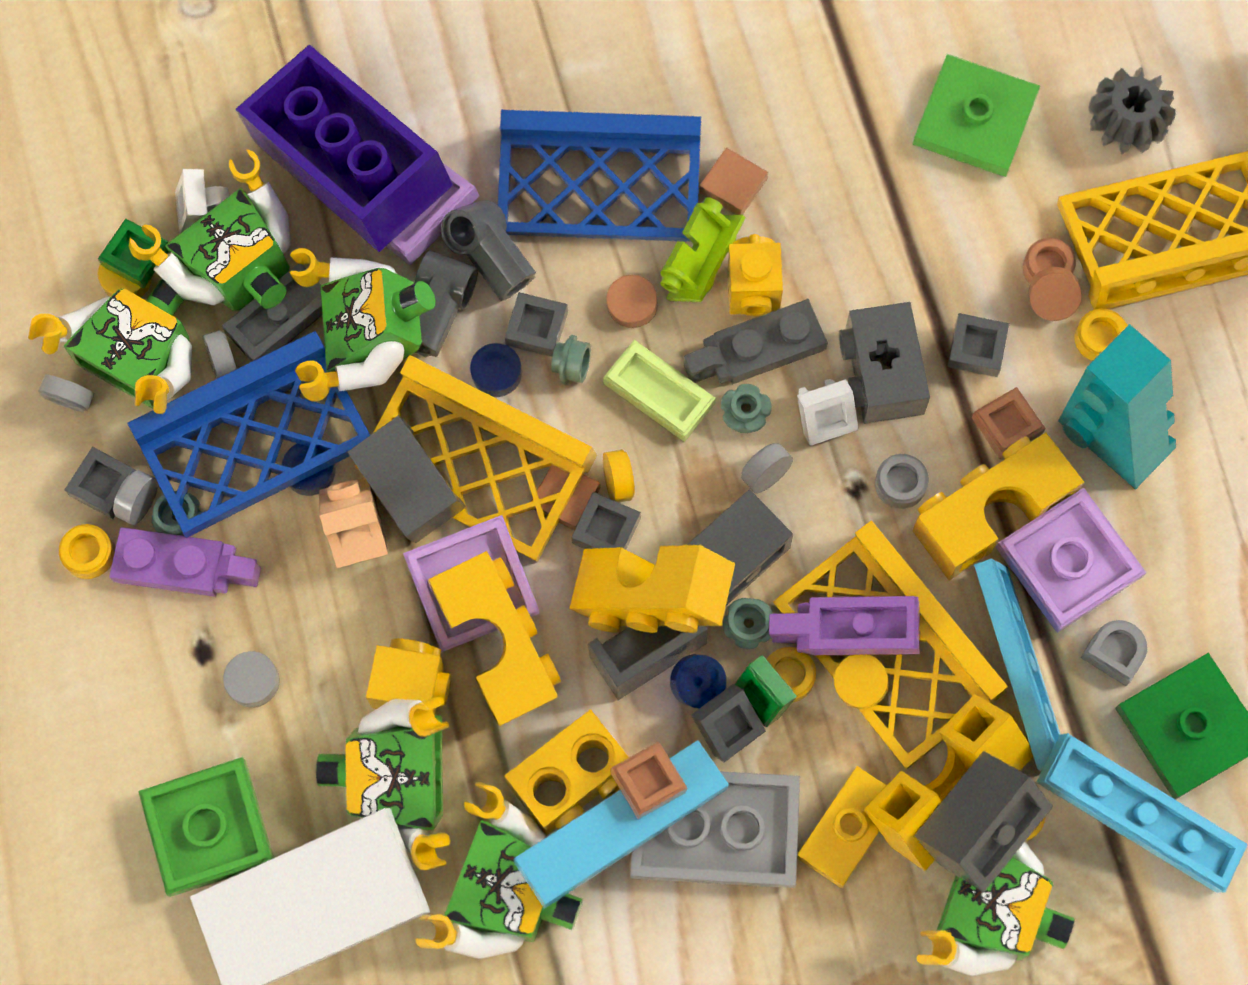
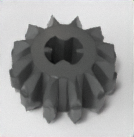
[1088,67,1176,155]

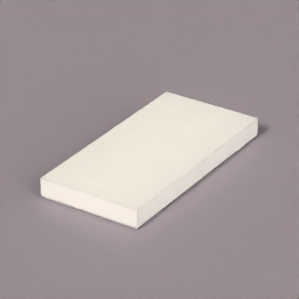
[190,808,430,985]

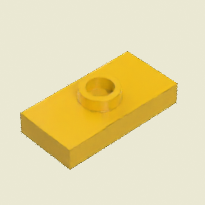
[797,766,887,889]

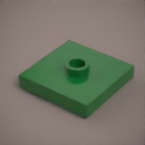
[1115,652,1248,800]

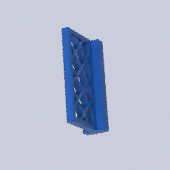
[498,110,701,242]
[127,331,370,538]

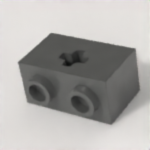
[839,302,930,424]

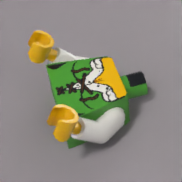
[129,149,291,311]
[289,248,436,401]
[28,279,192,414]
[316,696,450,870]
[415,782,583,959]
[916,842,1075,976]

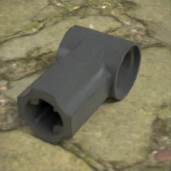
[441,200,536,301]
[414,250,478,357]

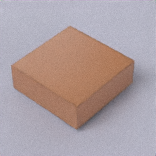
[699,147,768,215]
[972,387,1046,459]
[531,465,601,531]
[610,741,687,820]

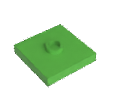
[912,54,1040,177]
[138,757,274,897]

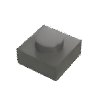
[505,292,568,357]
[947,313,1009,377]
[64,446,137,519]
[571,492,641,550]
[691,684,766,762]

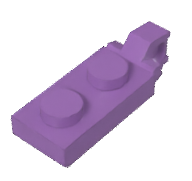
[109,527,261,597]
[769,596,919,655]

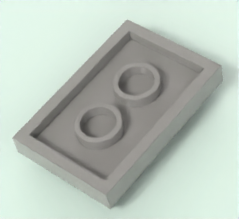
[631,771,800,888]

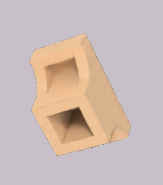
[319,478,388,568]

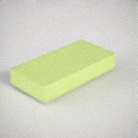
[603,340,716,442]

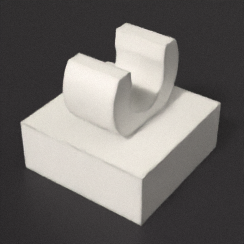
[175,169,229,234]
[797,379,859,446]

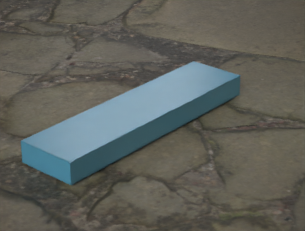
[974,559,1060,771]
[1036,733,1248,893]
[514,740,729,909]

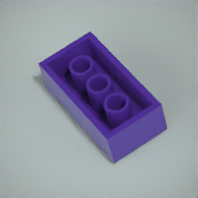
[235,44,453,252]

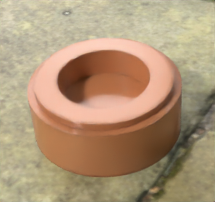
[1023,238,1076,283]
[1028,267,1082,321]
[606,275,658,328]

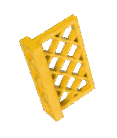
[1057,151,1248,309]
[355,355,597,562]
[773,520,1008,770]

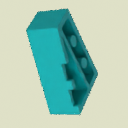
[1058,324,1176,490]

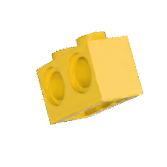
[504,709,629,835]

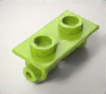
[660,197,746,302]

